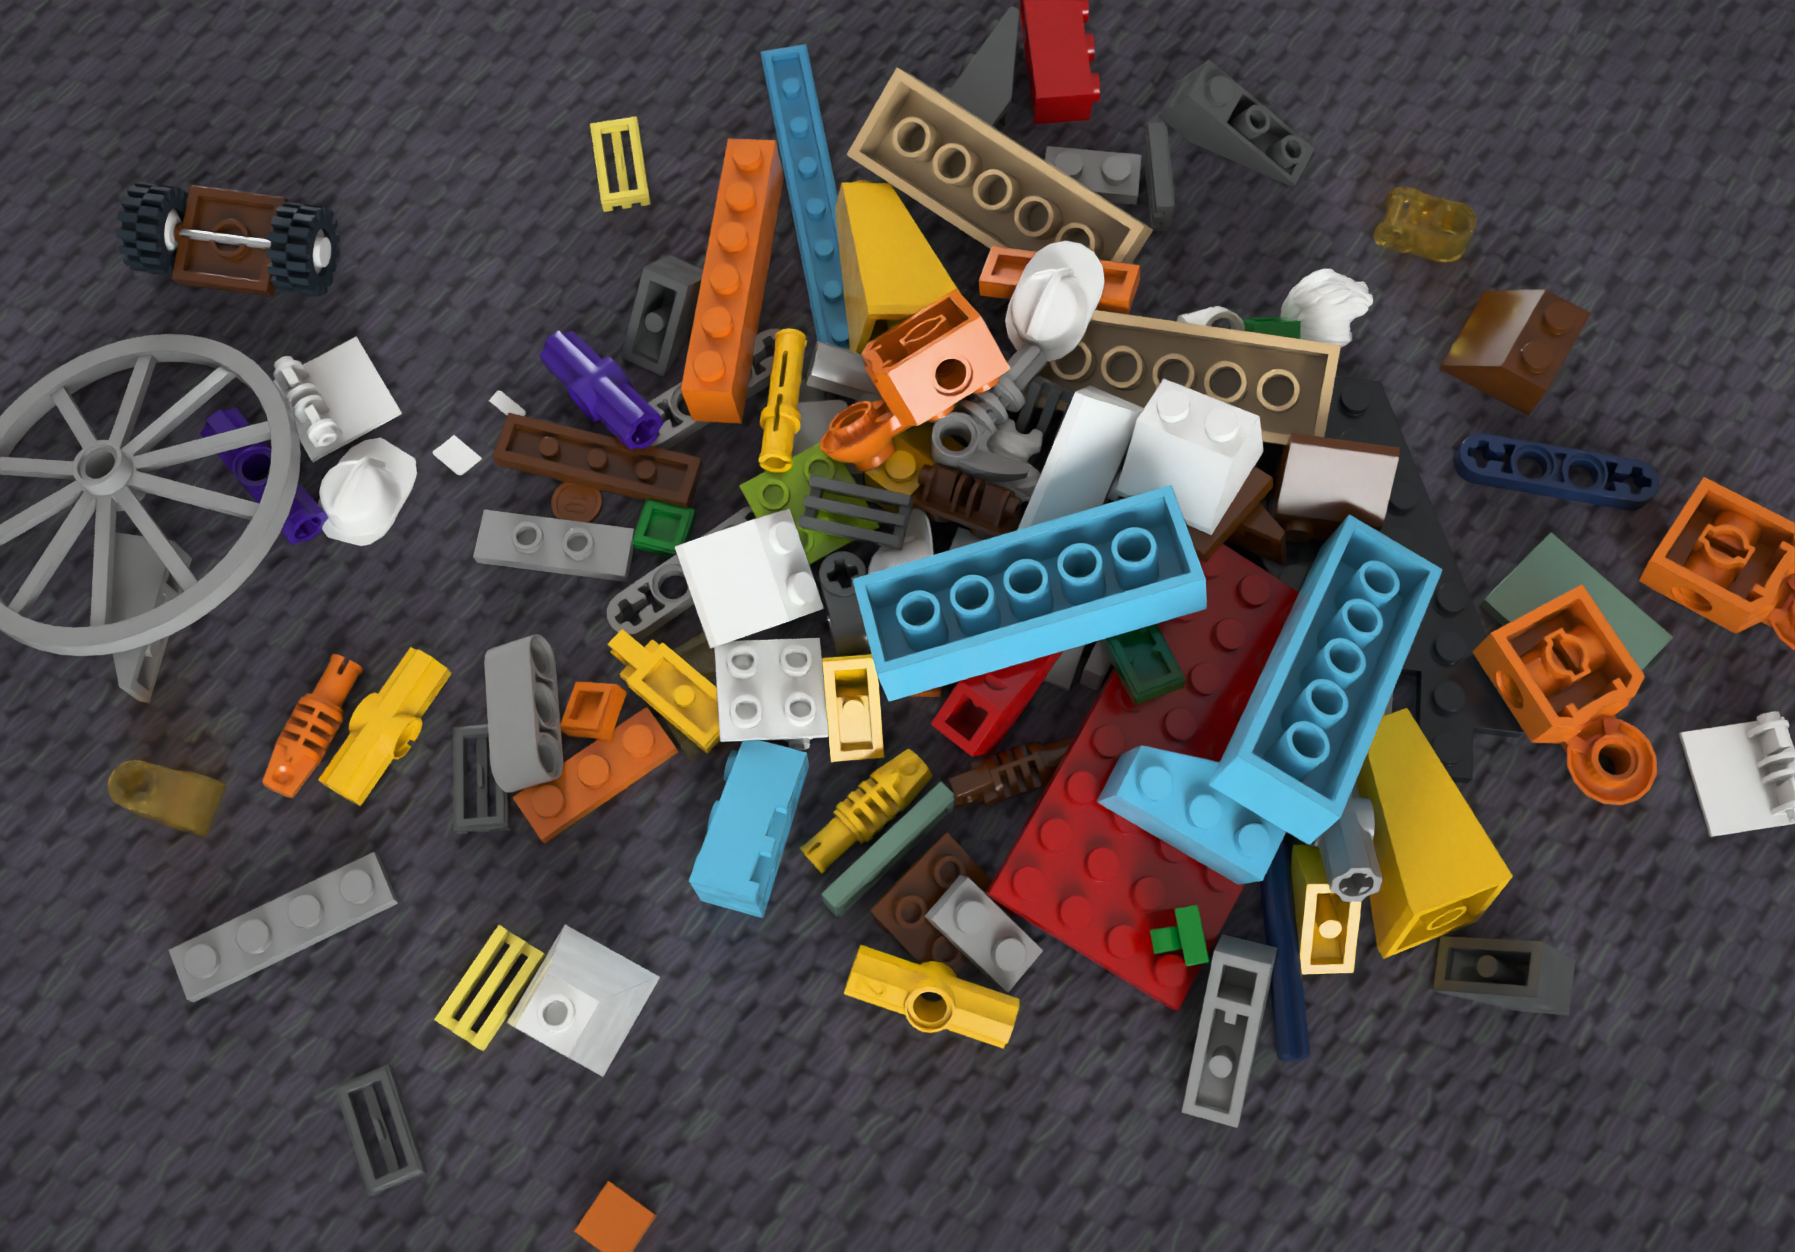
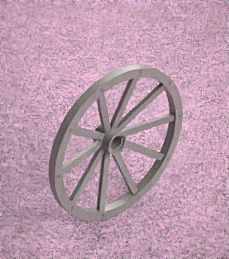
[0,334,301,656]

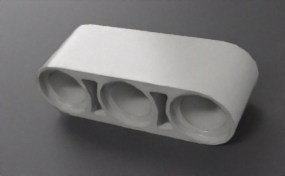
[484,634,563,793]

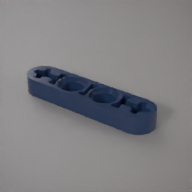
[1453,433,1660,510]

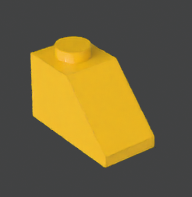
[864,422,965,514]
[1291,845,1362,974]

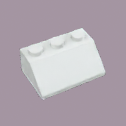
[1017,385,1144,530]

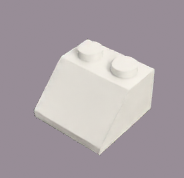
[1117,379,1264,535]
[675,509,824,648]

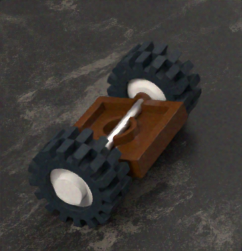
[116,182,340,297]

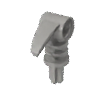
[930,343,1047,482]

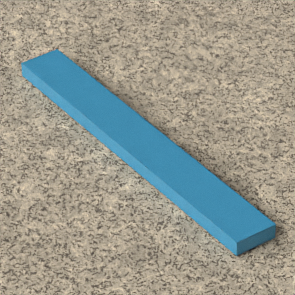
[761,44,850,350]

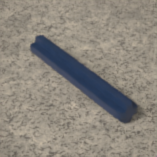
[1260,840,1310,1061]

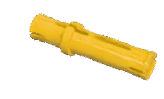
[759,328,807,473]

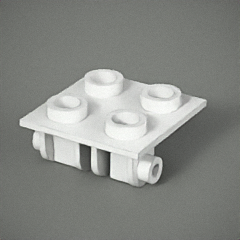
[273,337,402,462]
[714,638,829,751]
[1679,711,1795,837]

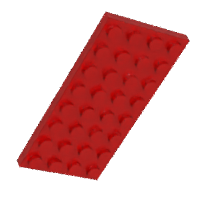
[985,544,1299,1010]

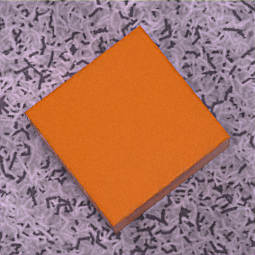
[560,681,627,740]
[574,1181,657,1252]

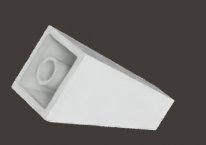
[507,925,660,1077]

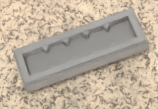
[473,510,635,582]

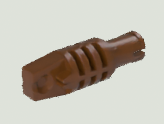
[948,735,1075,808]

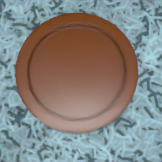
[551,482,603,523]

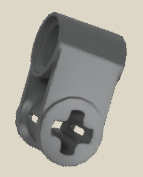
[819,551,870,657]

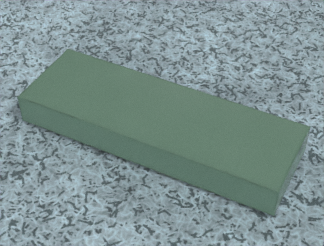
[821,781,954,917]

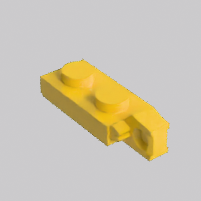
[608,629,720,754]

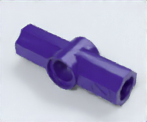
[539,330,664,450]
[200,407,328,545]

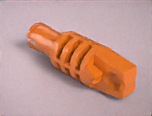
[262,654,363,798]

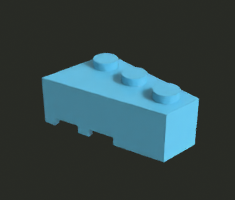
[689,740,809,918]
[1097,745,1286,885]

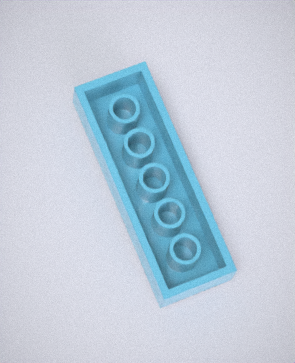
[852,485,1207,701]
[1209,514,1443,845]

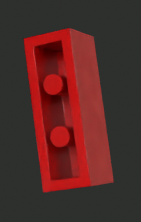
[1019,0,1100,125]

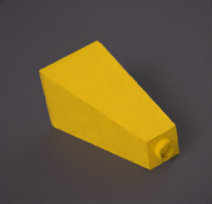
[835,180,959,354]
[1356,708,1513,959]

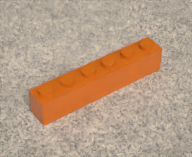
[681,139,784,424]

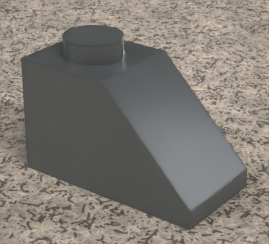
[620,255,703,377]
[1433,936,1575,1015]

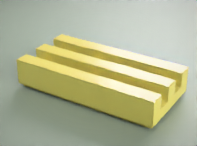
[590,116,651,212]
[434,925,546,1051]

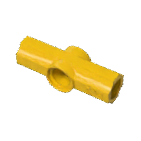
[318,647,452,807]
[844,945,1020,1048]

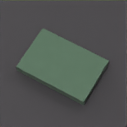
[1479,532,1673,671]

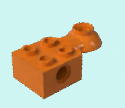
[820,289,1010,472]
[1639,477,1795,651]
[1472,584,1657,805]

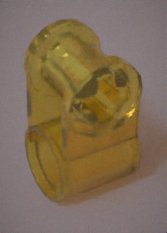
[1374,186,1477,264]
[107,760,227,837]

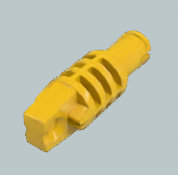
[799,749,933,874]

